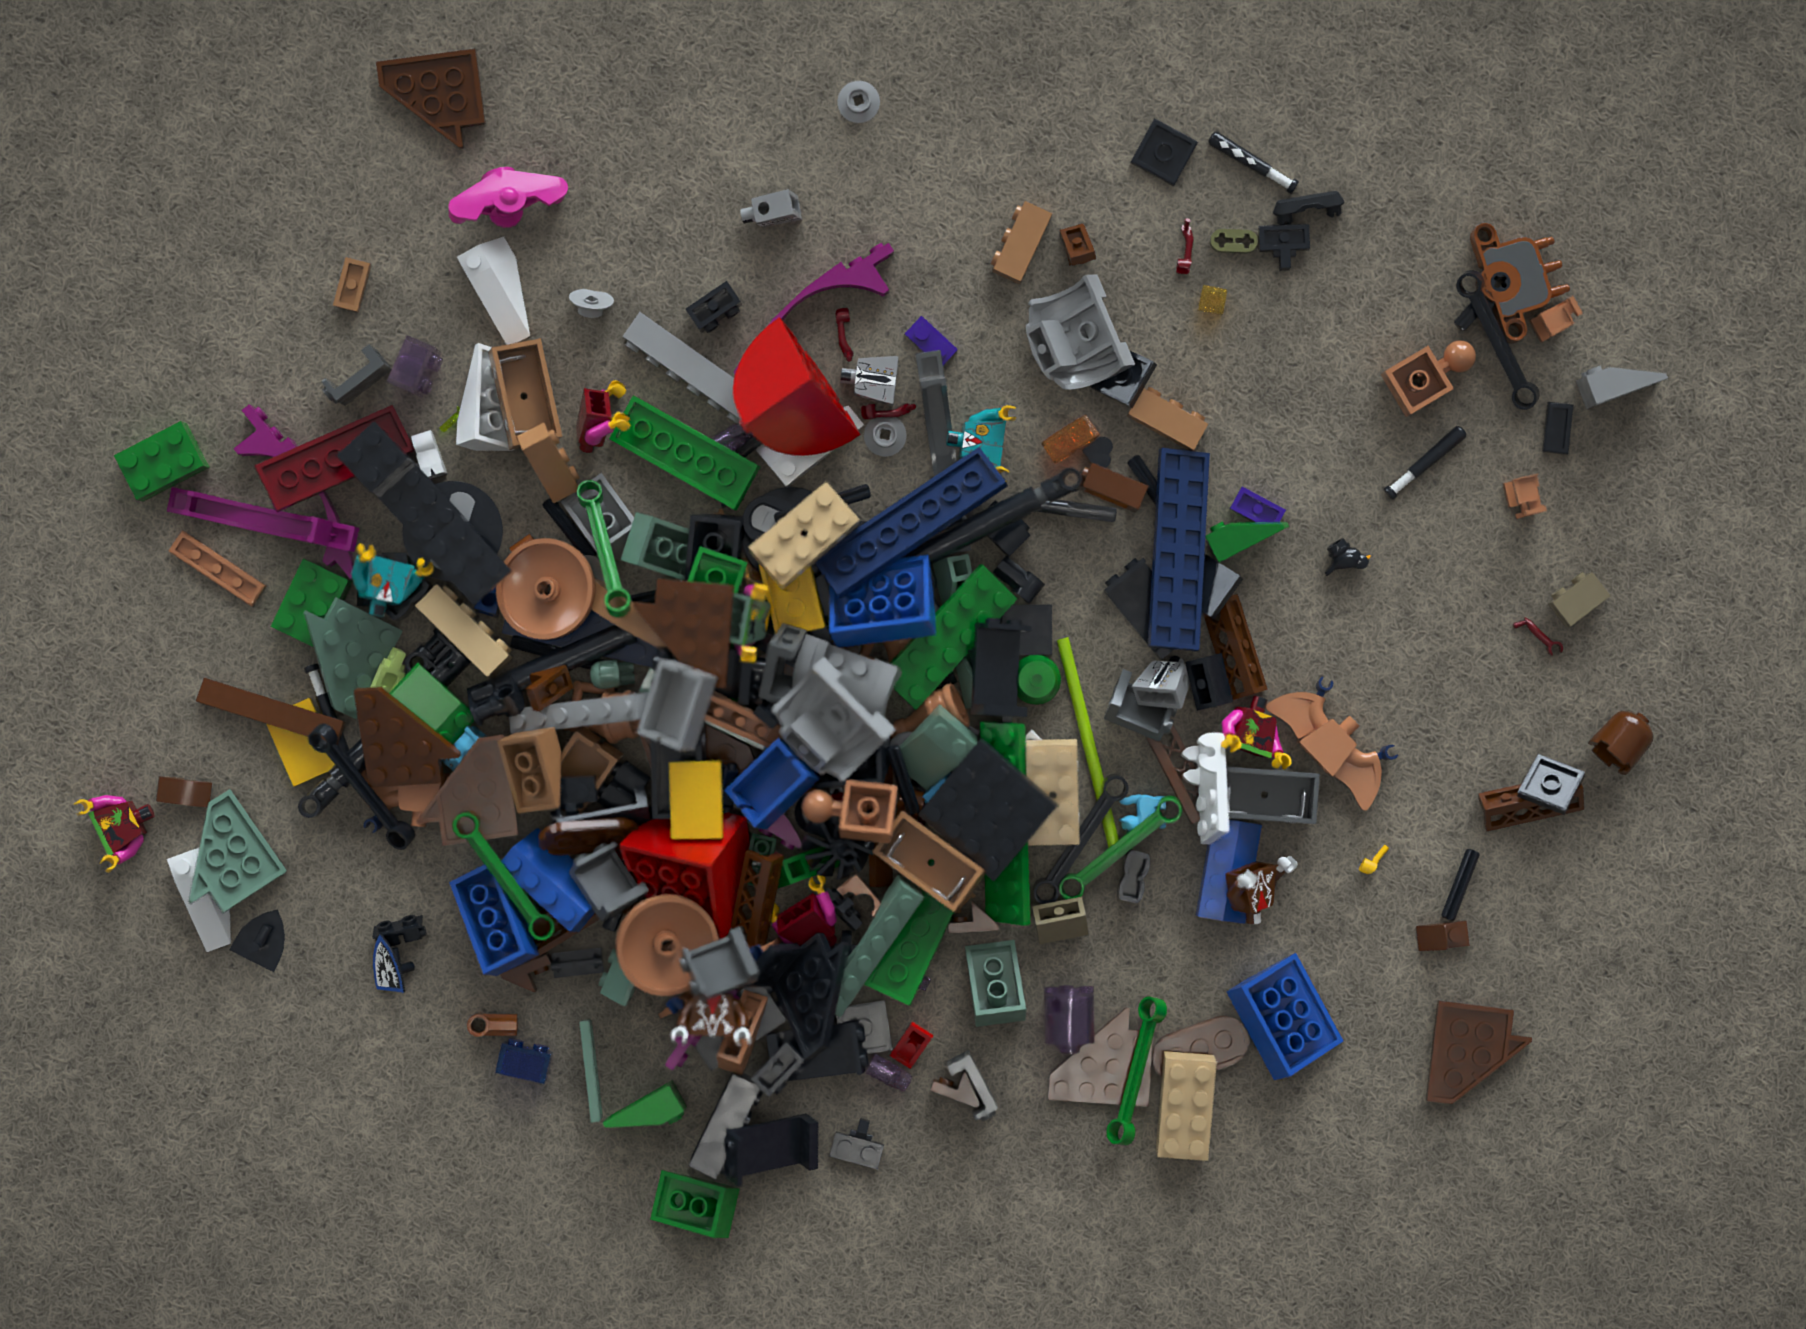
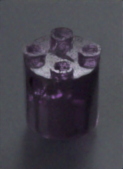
[1044,985,1095,1054]

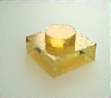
[1198,285,1228,315]

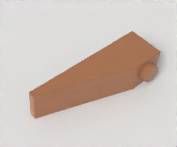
[704,691,784,747]

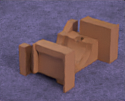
[1529,296,1583,342]
[1503,474,1547,519]
[837,874,881,926]

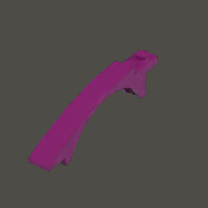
[734,243,894,374]
[234,404,355,580]
[166,487,360,552]

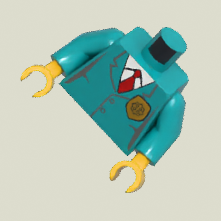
[946,405,1016,482]
[351,544,434,617]

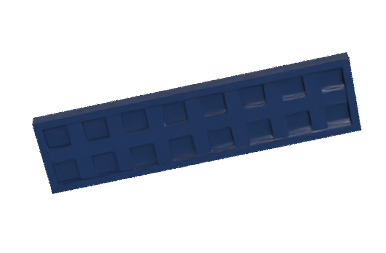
[1148,448,1210,652]

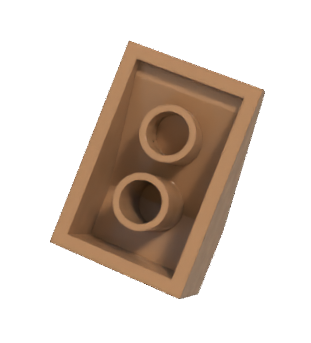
[497,727,561,813]

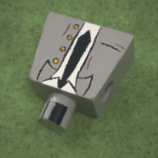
[741,189,802,227]
[840,356,898,406]
[1132,656,1190,709]

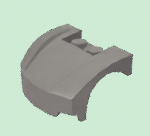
[1026,274,1135,390]
[792,634,902,718]
[772,657,895,781]

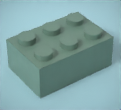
[621,512,689,581]

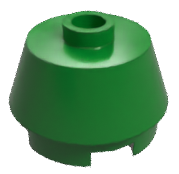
[1017,655,1061,705]

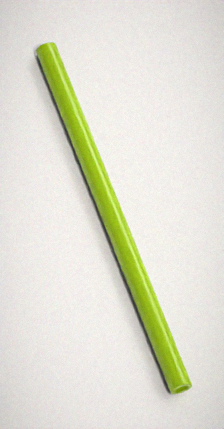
[1057,637,1119,848]

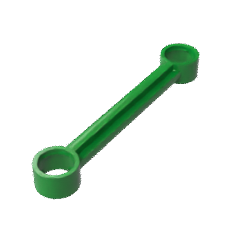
[577,480,631,618]
[1059,796,1182,900]
[452,813,555,940]
[1106,996,1167,1146]

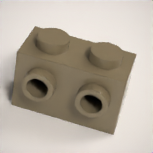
[1547,572,1610,627]
[1032,897,1089,944]

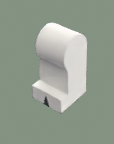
[411,430,447,479]

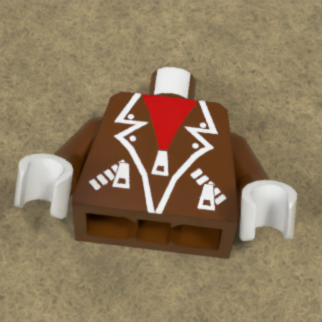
[1225,856,1298,924]
[672,993,752,1046]

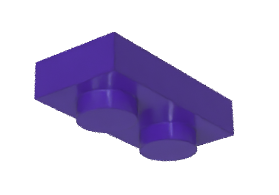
[904,316,958,366]
[1229,487,1286,522]

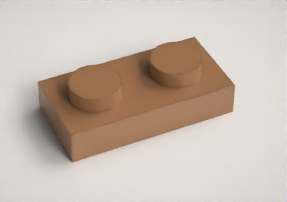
[333,257,371,313]

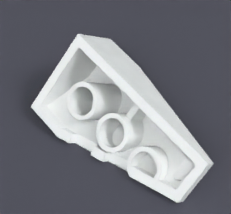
[457,237,530,345]
[456,343,515,451]
[756,406,864,488]
[167,848,231,952]

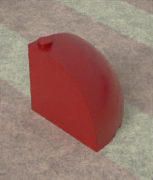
[733,317,861,456]
[620,813,750,940]

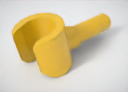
[1359,845,1389,874]

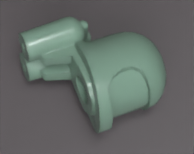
[590,659,635,689]

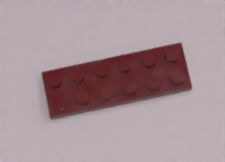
[254,405,415,512]

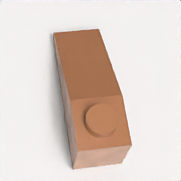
[717,990,768,1075]

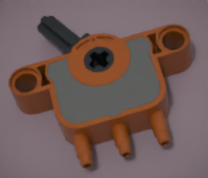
[1454,223,1570,344]

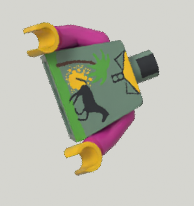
[730,583,772,663]

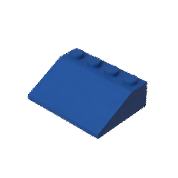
[829,555,936,647]
[1226,953,1343,1080]

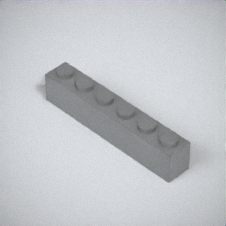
[623,312,741,425]
[509,693,649,734]

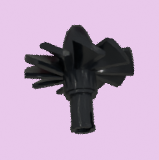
[801,816,874,880]

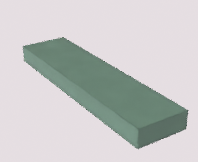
[579,1019,603,1122]

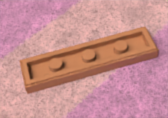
[169,530,266,607]

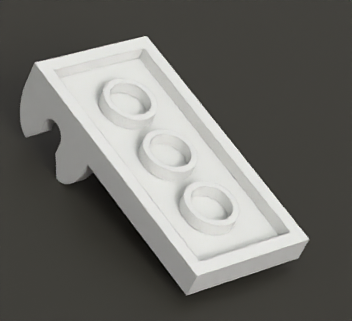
[1181,733,1229,844]

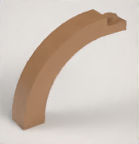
[591,577,667,647]

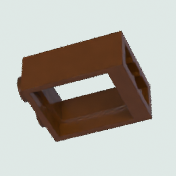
[1080,463,1148,513]

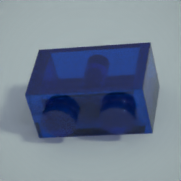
[495,1038,553,1084]

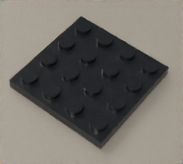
[918,738,1059,881]

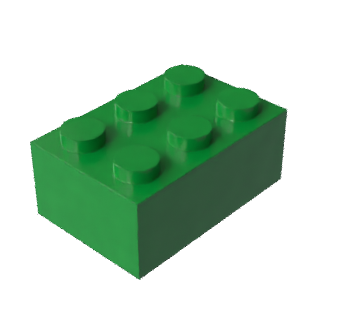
[114,421,210,502]
[270,559,353,647]

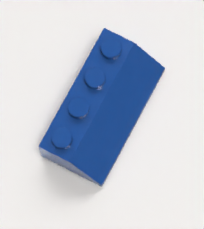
[1196,819,1262,924]
[501,828,595,932]

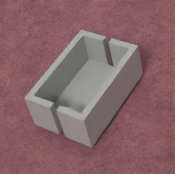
[637,660,717,750]

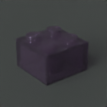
[387,335,443,398]

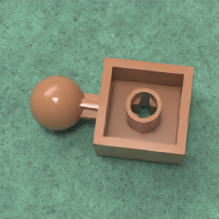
[1380,340,1476,417]
[802,780,897,844]

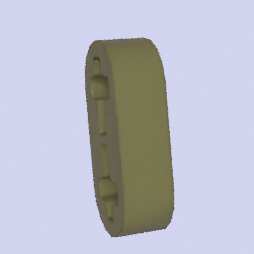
[1210,229,1258,254]

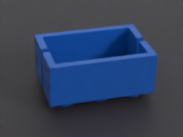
[724,738,820,830]

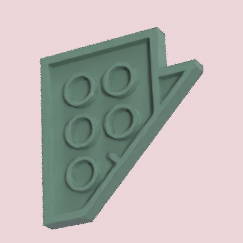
[303,597,403,719]
[188,789,287,914]

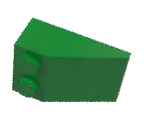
[688,547,748,594]
[389,663,475,745]
[602,1080,687,1128]
[650,1170,740,1238]

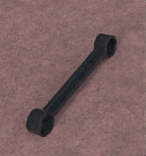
[1456,270,1540,410]
[308,723,415,850]
[1033,774,1129,904]

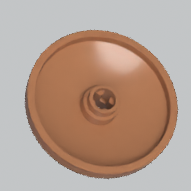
[496,538,596,640]
[616,895,718,996]

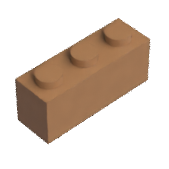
[991,201,1052,285]
[1127,387,1208,451]
[517,423,580,503]

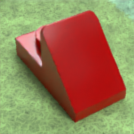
[889,1022,934,1069]

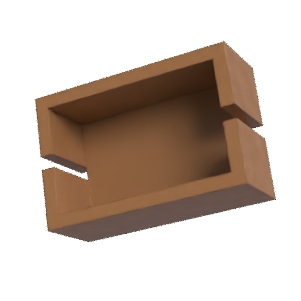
[560,726,624,814]

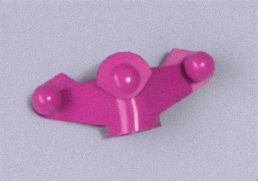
[448,167,568,228]

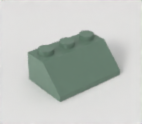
[598,948,636,1007]

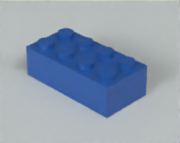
[449,864,539,976]

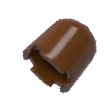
[1588,711,1653,775]

